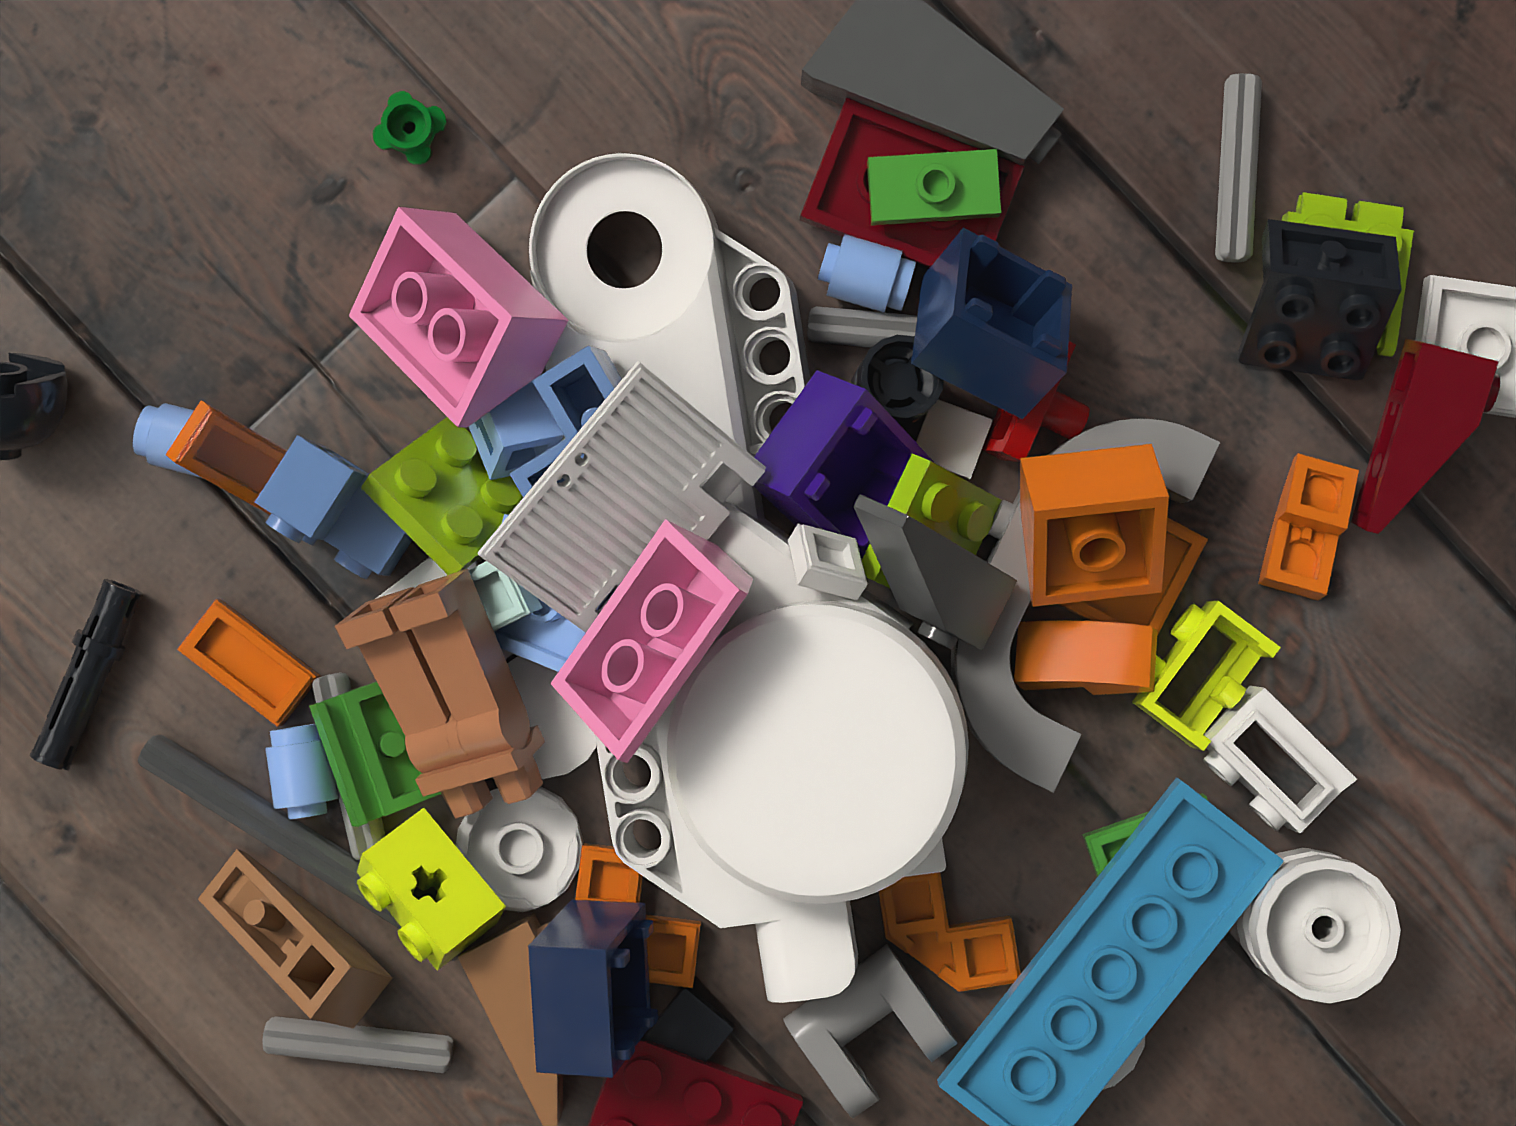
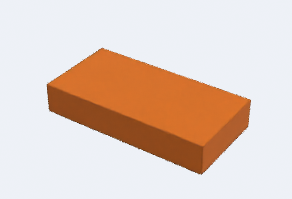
[166,400,288,515]
[177,599,321,727]

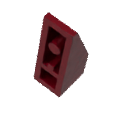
[1351,338,1500,534]

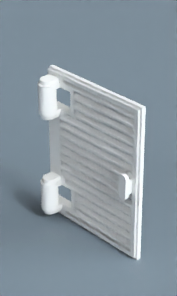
[477,361,766,633]

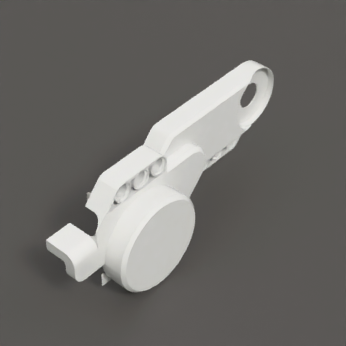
[529,153,969,1003]

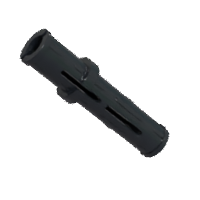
[30,579,143,770]

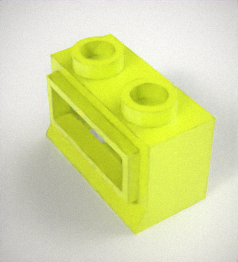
[1132,601,1281,751]

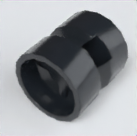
[851,335,944,430]

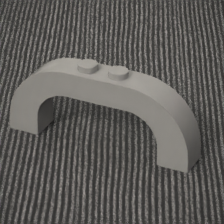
[951,419,1220,793]

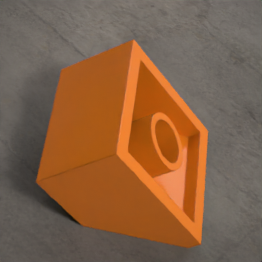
[1020,444,1169,607]

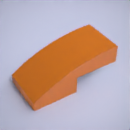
[1258,453,1359,601]
[1014,620,1157,695]

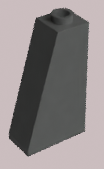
[801,0,1064,166]

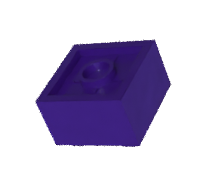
[753,370,934,560]

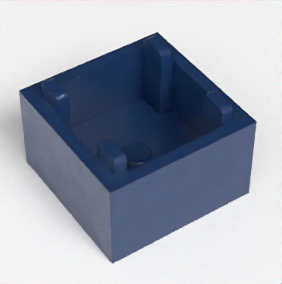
[911,228,1072,419]
[528,900,658,1078]

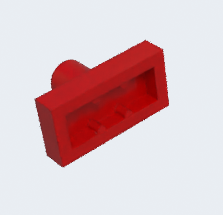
[982,341,1090,462]

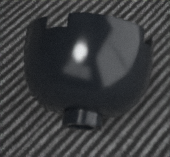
[0,353,68,460]

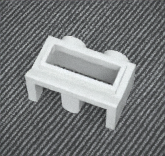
[1203,686,1357,833]

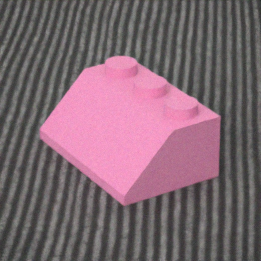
[349,207,568,427]
[550,519,753,763]

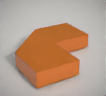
[575,843,701,988]
[878,872,1021,992]

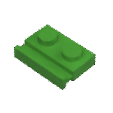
[309,681,441,827]

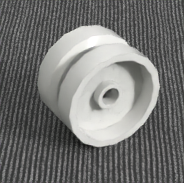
[1236,848,1401,1004]

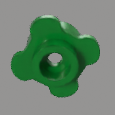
[373,91,447,165]

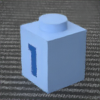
[469,381,563,480]

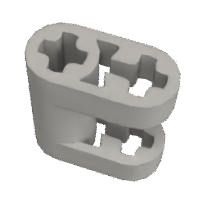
[783,944,958,1119]

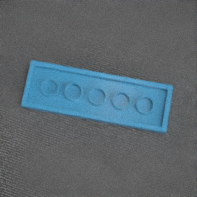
[937,777,1284,1126]

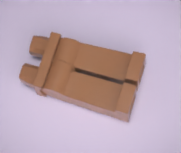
[335,569,545,819]

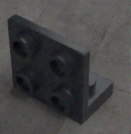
[1238,219,1402,380]

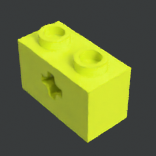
[357,808,506,971]

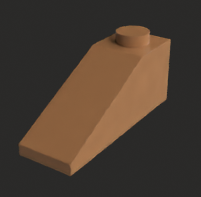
[198,849,393,1029]
[458,913,563,1126]

